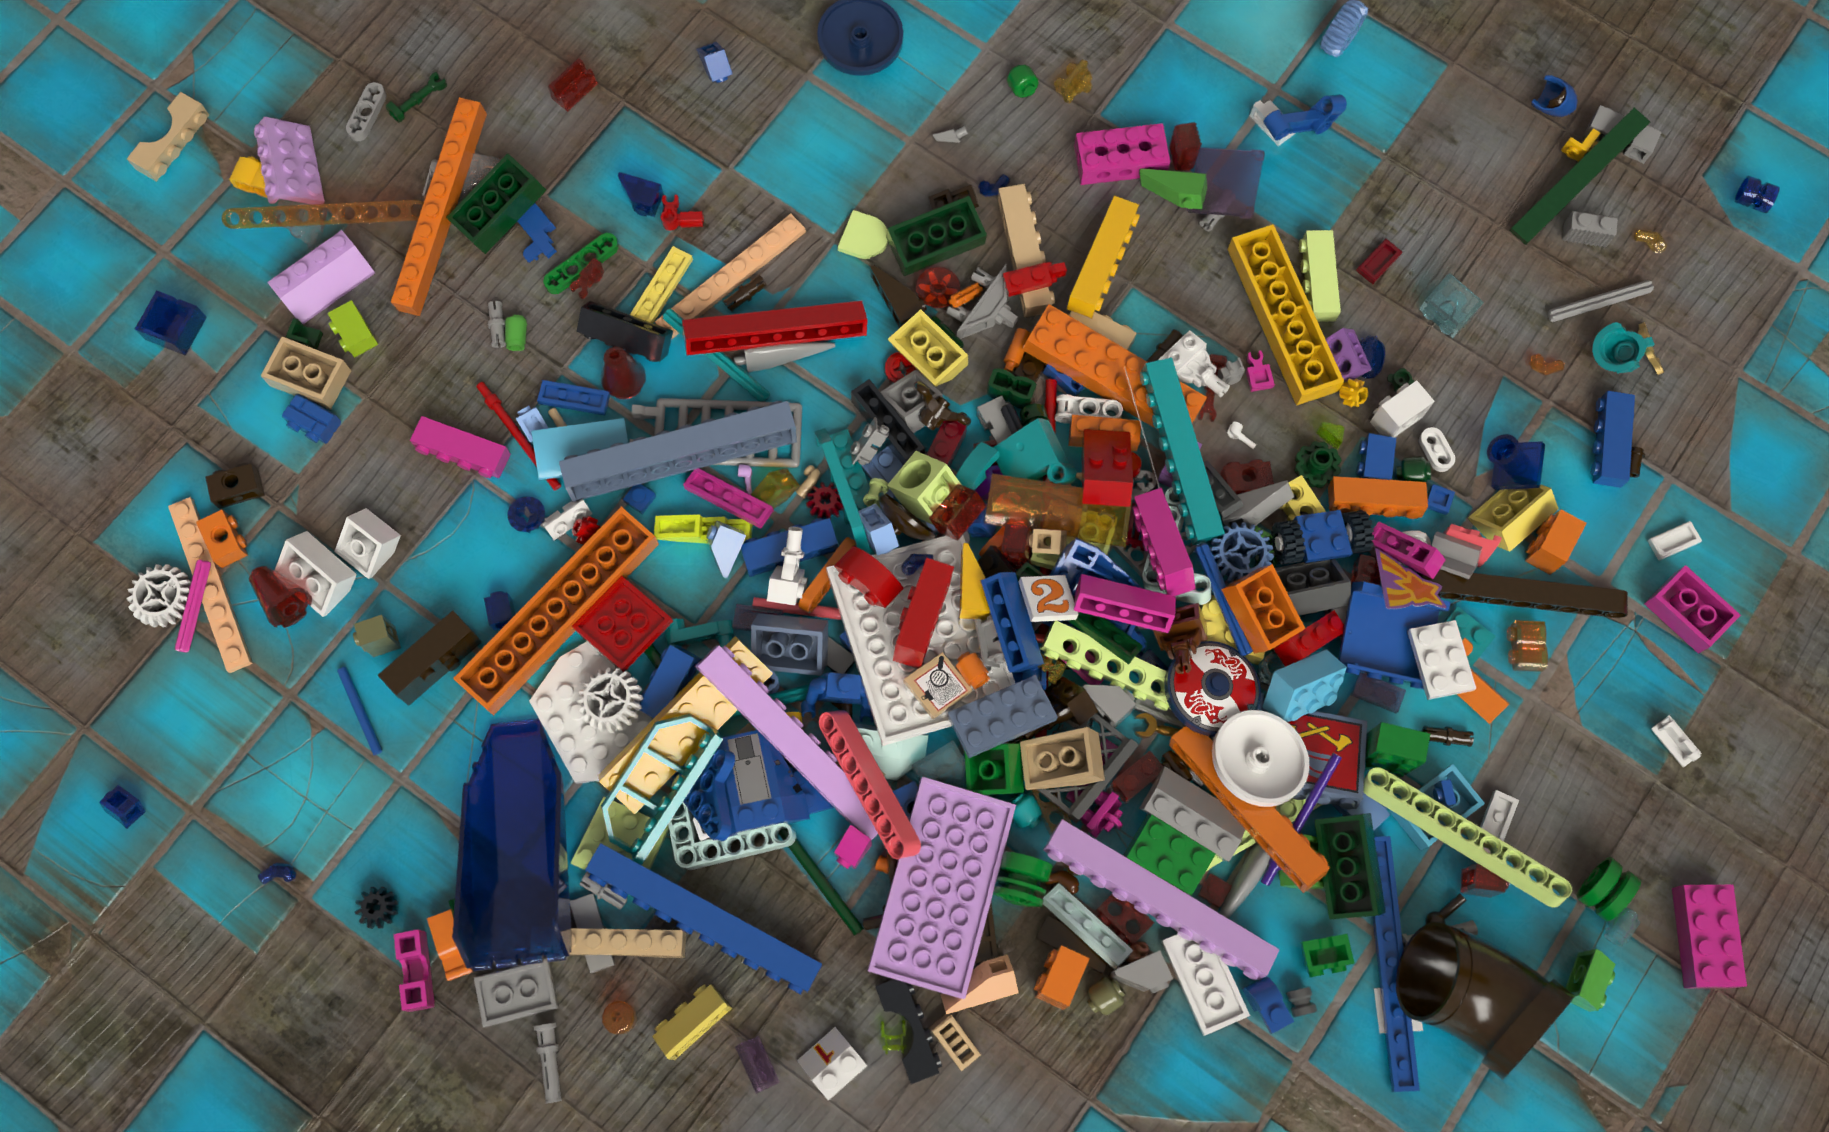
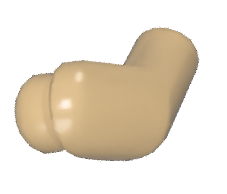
[796,465,820,499]

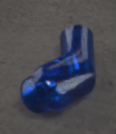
[901,554,933,576]
[258,863,297,885]

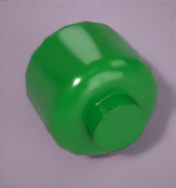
[1007,65,1039,98]

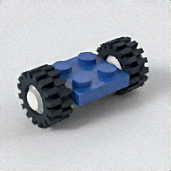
[1271,510,1374,564]

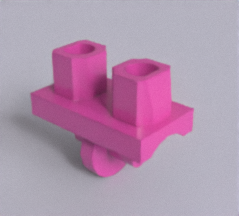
[1080,791,1123,838]

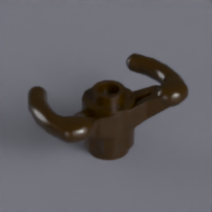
[914,381,971,431]

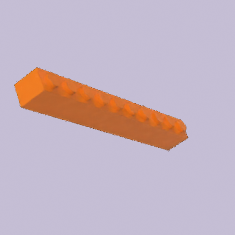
[391,97,487,316]

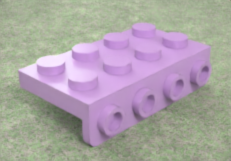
[254,116,325,206]

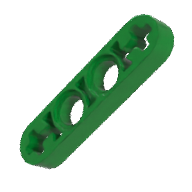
[543,233,619,294]

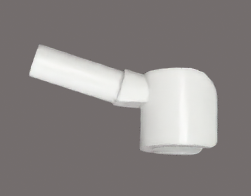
[1227,422,1256,449]

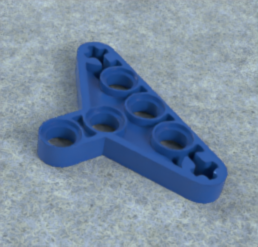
[669,749,735,841]

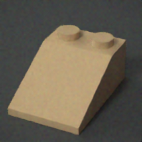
[1020,727,1105,790]

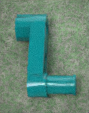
[665,618,734,648]

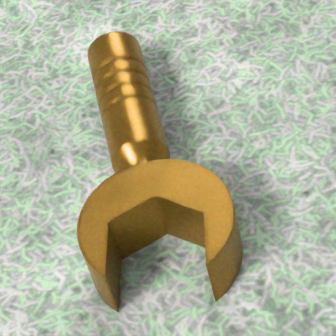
[1134,713,1181,738]

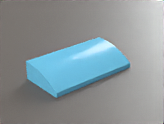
[531,418,628,480]

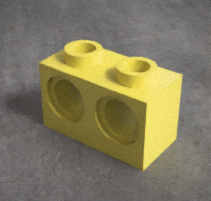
[1279,475,1326,521]

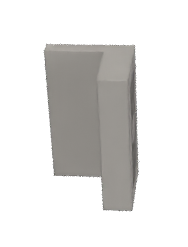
[1432,532,1483,579]

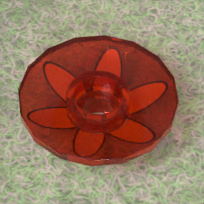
[916,267,960,308]

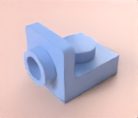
[515,406,548,442]

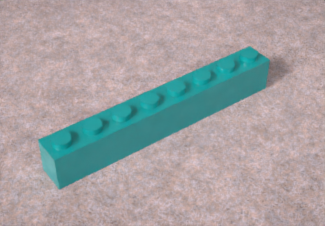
[1140,357,1225,546]

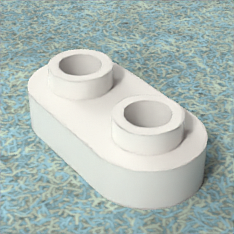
[1419,427,1455,472]

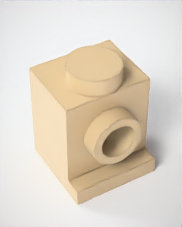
[1029,529,1067,554]

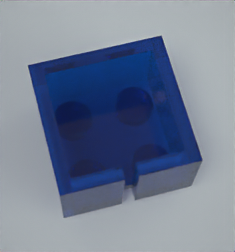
[135,290,207,356]

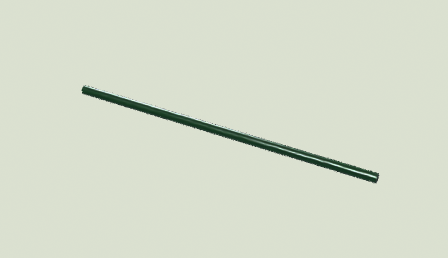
[644,644,864,936]

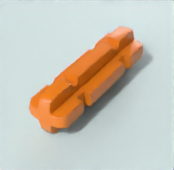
[949,283,983,308]

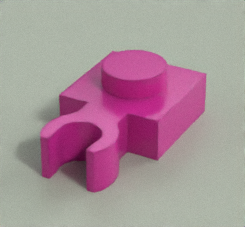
[1246,350,1275,392]

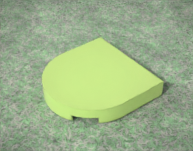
[838,210,888,259]

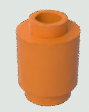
[956,652,990,689]

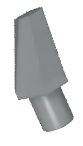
[932,126,968,143]

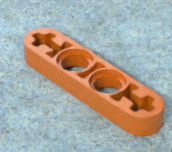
[798,537,857,613]

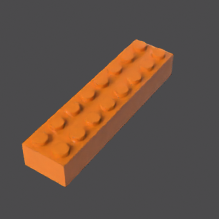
[1022,304,1207,431]

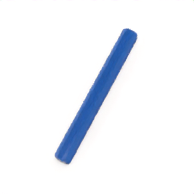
[1195,544,1253,656]

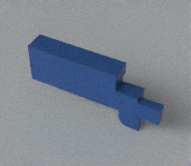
[517,203,557,263]

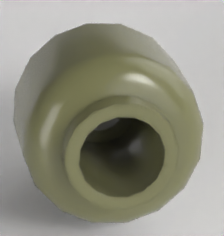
[1087,977,1126,1015]

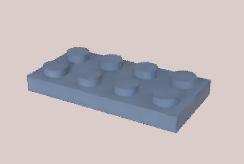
[947,675,1058,758]

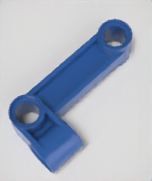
[1263,94,1347,140]

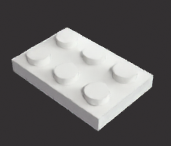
[1407,620,1476,700]

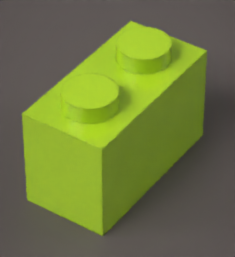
[327,300,379,358]

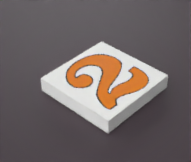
[1019,575,1078,622]

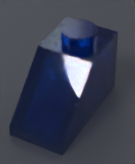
[618,172,664,217]

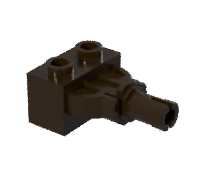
[1022,676,1098,740]

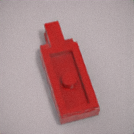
[1002,262,1067,297]

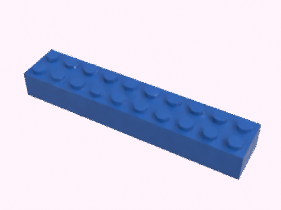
[585,843,822,995]

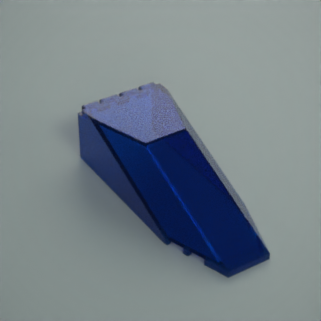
[452,719,572,971]

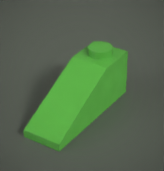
[1140,168,1207,209]

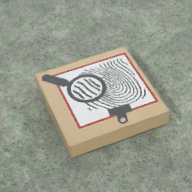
[903,652,972,719]

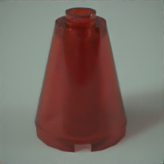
[600,347,646,400]
[249,566,312,628]

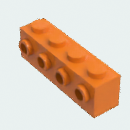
[1328,476,1428,519]

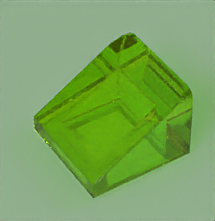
[1316,422,1345,449]

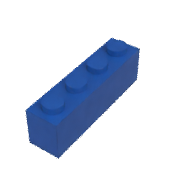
[1591,391,1635,488]
[741,518,838,577]
[981,572,1044,673]

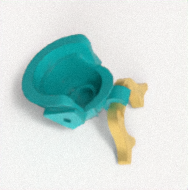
[1592,322,1664,375]

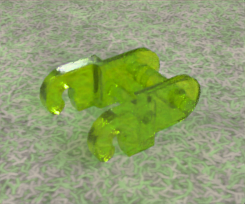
[881,1020,906,1054]

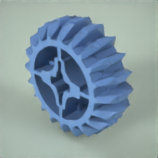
[1321,0,1368,57]
[1210,522,1274,583]

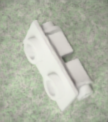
[542,499,592,540]
[1651,715,1702,767]

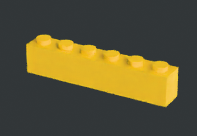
[1067,196,1140,318]

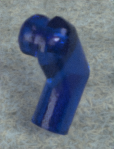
[978,174,1010,197]

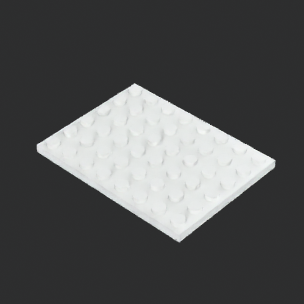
[826,531,1015,746]

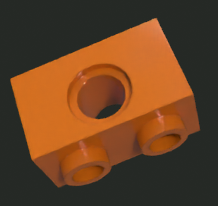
[196,510,248,568]

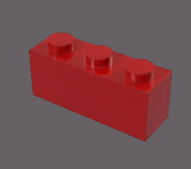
[1273,610,1345,667]

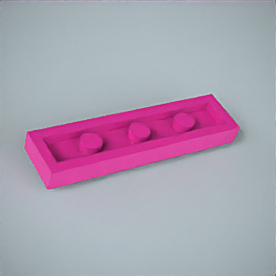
[683,468,774,529]

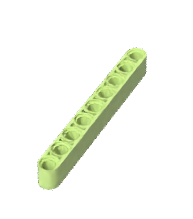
[1363,767,1572,907]

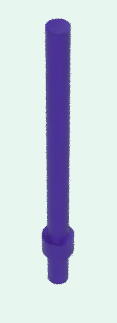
[1261,753,1342,886]

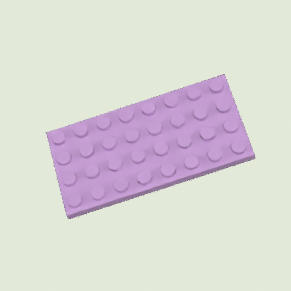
[867,777,1016,1000]

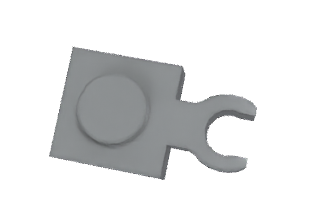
[1217,357,1245,385]

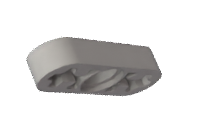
[346,82,387,141]

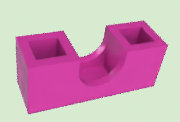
[394,929,435,1012]

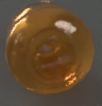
[602,1001,637,1035]

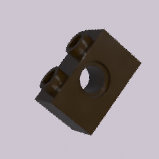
[205,463,265,509]

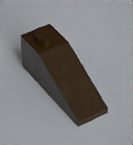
[870,265,927,328]

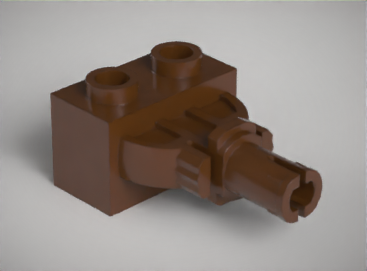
[1153,603,1208,674]

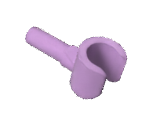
[738,464,753,496]

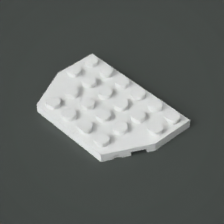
[529,642,652,784]

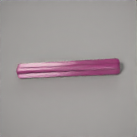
[175,560,211,653]

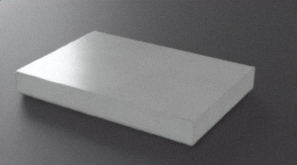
[474,958,559,1028]

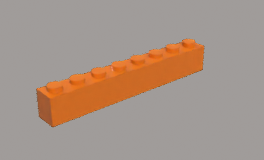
[1169,726,1330,893]

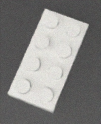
[1161,934,1250,1036]

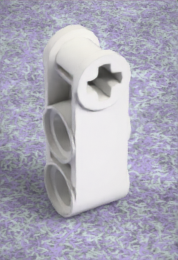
[1055,394,1123,423]

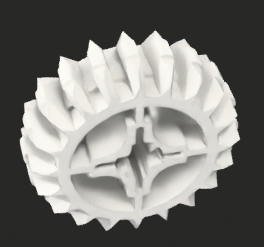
[126,564,191,627]
[577,667,643,733]

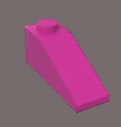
[1372,521,1446,579]

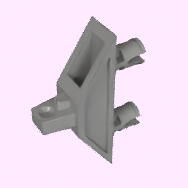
[946,264,1018,339]

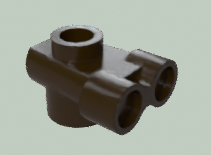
[1160,750,1193,782]

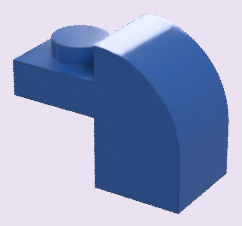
[1242,976,1294,1034]

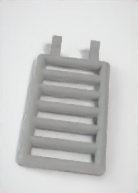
[629,398,803,468]

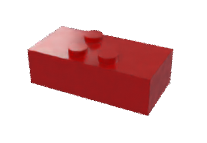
[1081,429,1133,507]
[893,558,954,669]

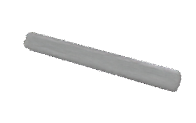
[1547,280,1654,322]

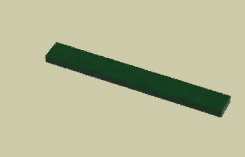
[1509,107,1651,245]

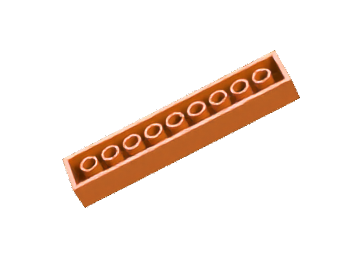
[453,507,659,716]

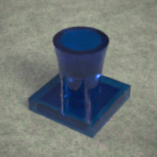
[1487,434,1545,490]

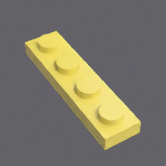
[630,246,693,323]

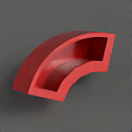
[834,546,904,608]

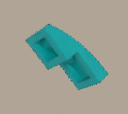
[956,441,1000,493]

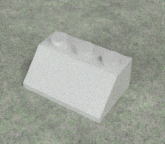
[273,531,357,617]

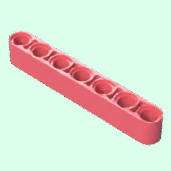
[819,710,921,859]

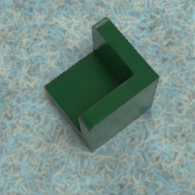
[285,318,323,350]

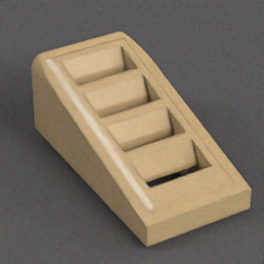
[929,1013,981,1071]

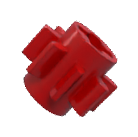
[572,516,601,545]

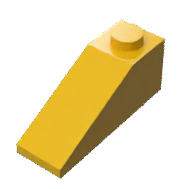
[959,543,990,620]

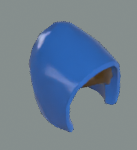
[1531,75,1578,117]

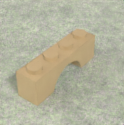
[127,92,209,182]

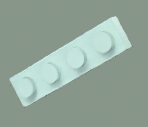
[1043,883,1133,970]

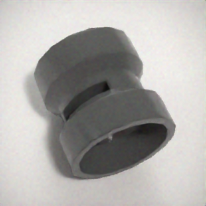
[1286,987,1318,1018]

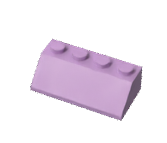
[267,230,375,324]

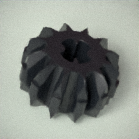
[355,887,399,929]

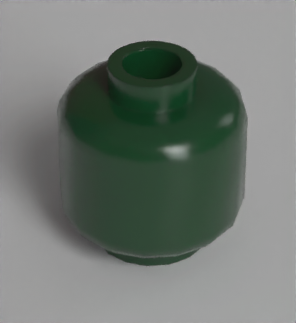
[1397,456,1431,484]

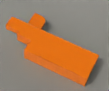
[1457,638,1509,724]

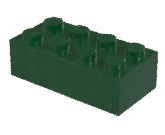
[446,153,547,255]
[886,196,987,277]
[1314,813,1386,920]

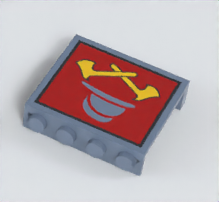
[1288,711,1367,809]

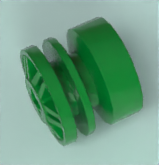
[993,851,1053,907]

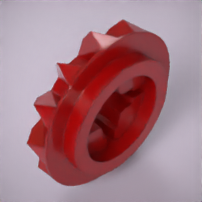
[885,352,919,383]

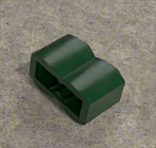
[987,369,1037,409]

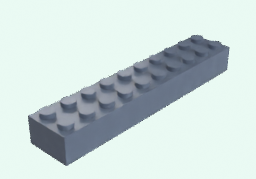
[559,401,797,502]

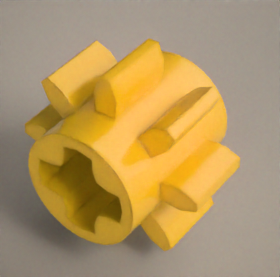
[1339,379,1368,407]

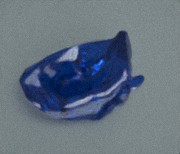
[1357,335,1386,379]

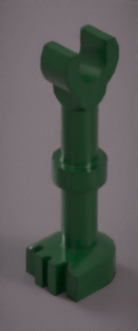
[386,72,447,123]

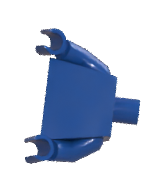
[801,673,874,723]

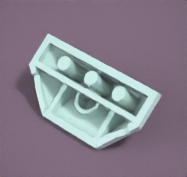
[854,723,929,780]

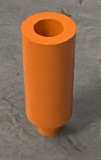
[1004,328,1031,373]

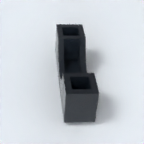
[875,979,942,1085]

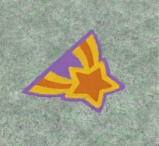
[1375,548,1447,609]

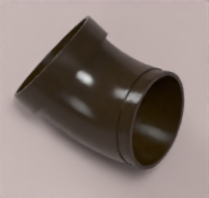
[1396,922,1575,1080]

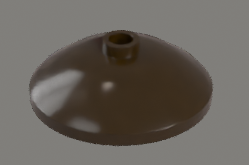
[878,491,936,540]

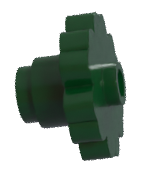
[1294,441,1342,488]

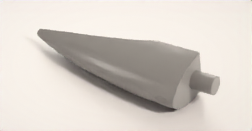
[734,342,835,372]
[1219,842,1271,918]

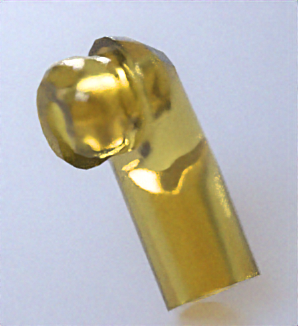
[1634,230,1667,253]

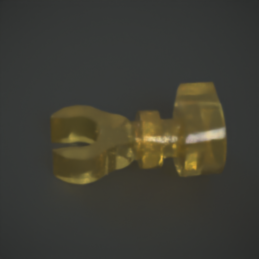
[1037,653,1067,684]

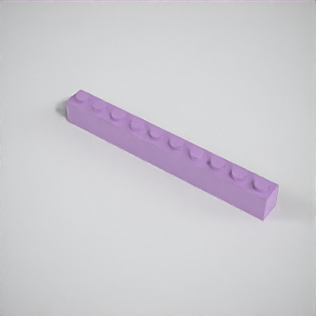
[695,645,878,840]
[1043,819,1280,980]

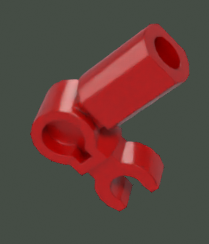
[661,195,704,231]

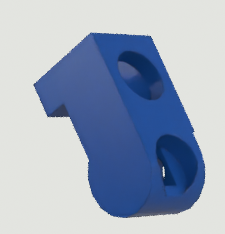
[1043,364,1085,396]

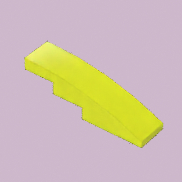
[654,514,752,544]

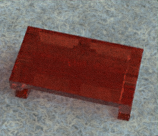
[548,58,598,112]

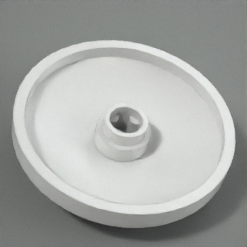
[1212,710,1309,807]

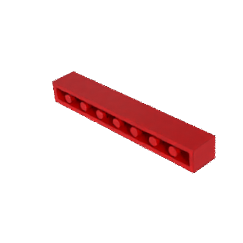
[682,301,867,355]

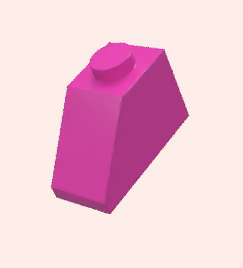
[834,825,872,869]

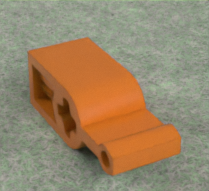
[427,909,473,981]

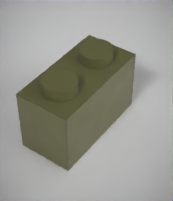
[353,615,401,657]

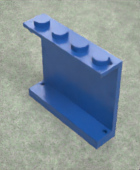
[1338,582,1450,690]

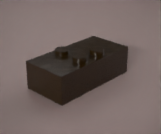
[378,611,482,706]

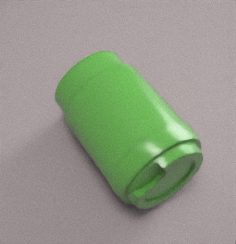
[505,315,527,351]

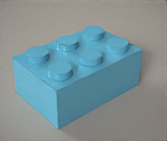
[1262,649,1347,723]
[1389,764,1485,851]

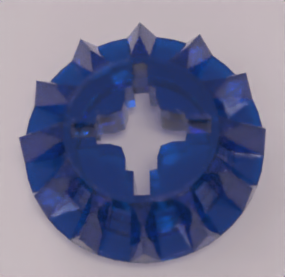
[508,496,546,533]

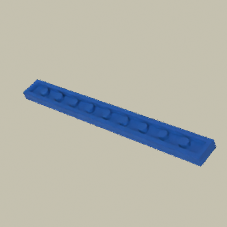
[1372,836,1420,1092]

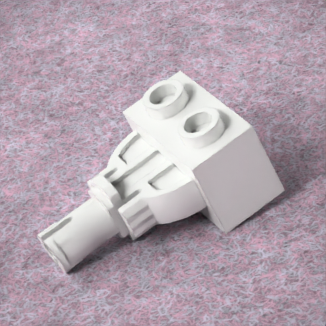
[1158,330,1230,397]
[767,527,808,606]

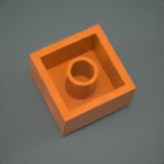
[1525,509,1587,575]

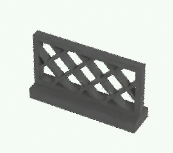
[1036,714,1139,824]

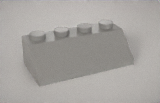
[1139,766,1245,862]

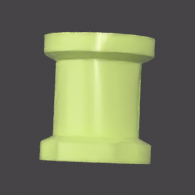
[863,478,889,509]

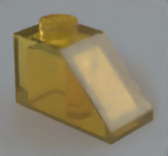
[750,468,800,510]

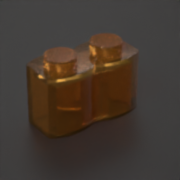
[1507,620,1548,672]

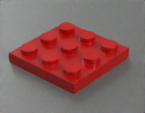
[572,576,673,672]

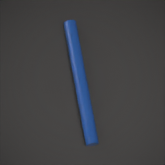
[337,667,382,755]

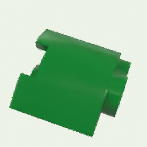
[1300,934,1355,978]

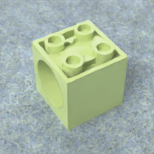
[887,451,967,527]

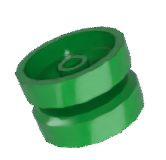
[1576,857,1642,922]

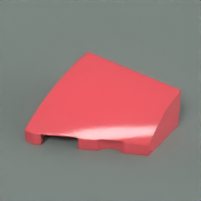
[1443,524,1502,568]

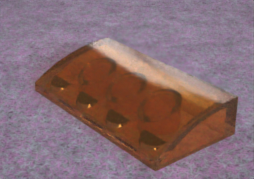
[984,474,1083,538]

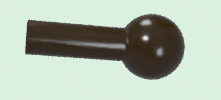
[1425,893,1467,924]

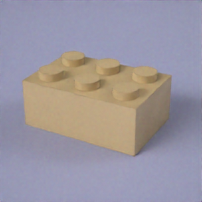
[261,337,351,410]

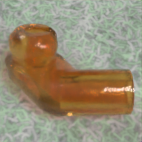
[1529,354,1564,375]

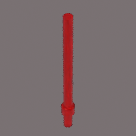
[476,382,561,491]

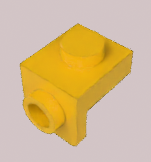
[1561,128,1600,162]

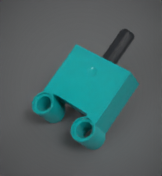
[993,403,1077,507]

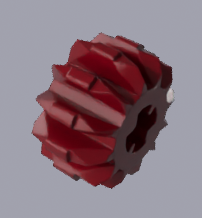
[806,482,843,520]

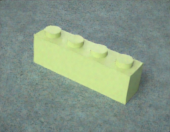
[1299,230,1341,322]

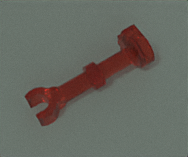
[1198,354,1227,422]

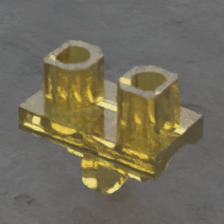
[1054,59,1093,104]

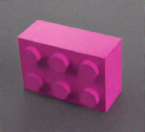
[1644,565,1741,654]

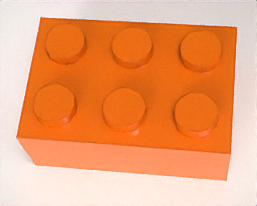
[1221,564,1306,654]
[1034,945,1090,1010]

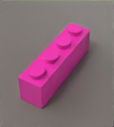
[410,416,511,478]
[1074,574,1176,633]

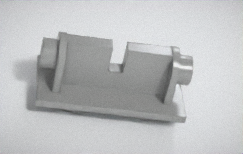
[850,417,889,465]
[975,616,1005,668]

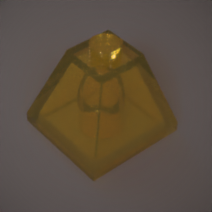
[1079,501,1132,547]

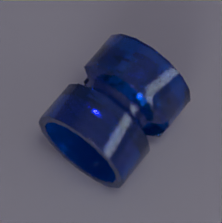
[1735,176,1780,213]

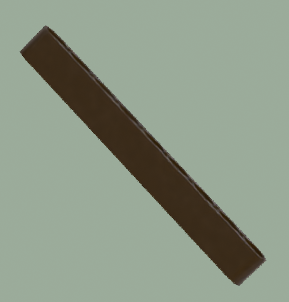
[1417,569,1628,618]

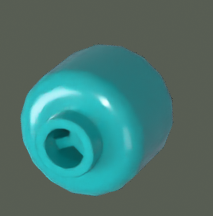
[1008,793,1043,829]

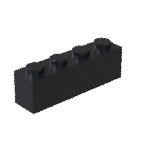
[576,301,673,362]
[851,379,925,465]

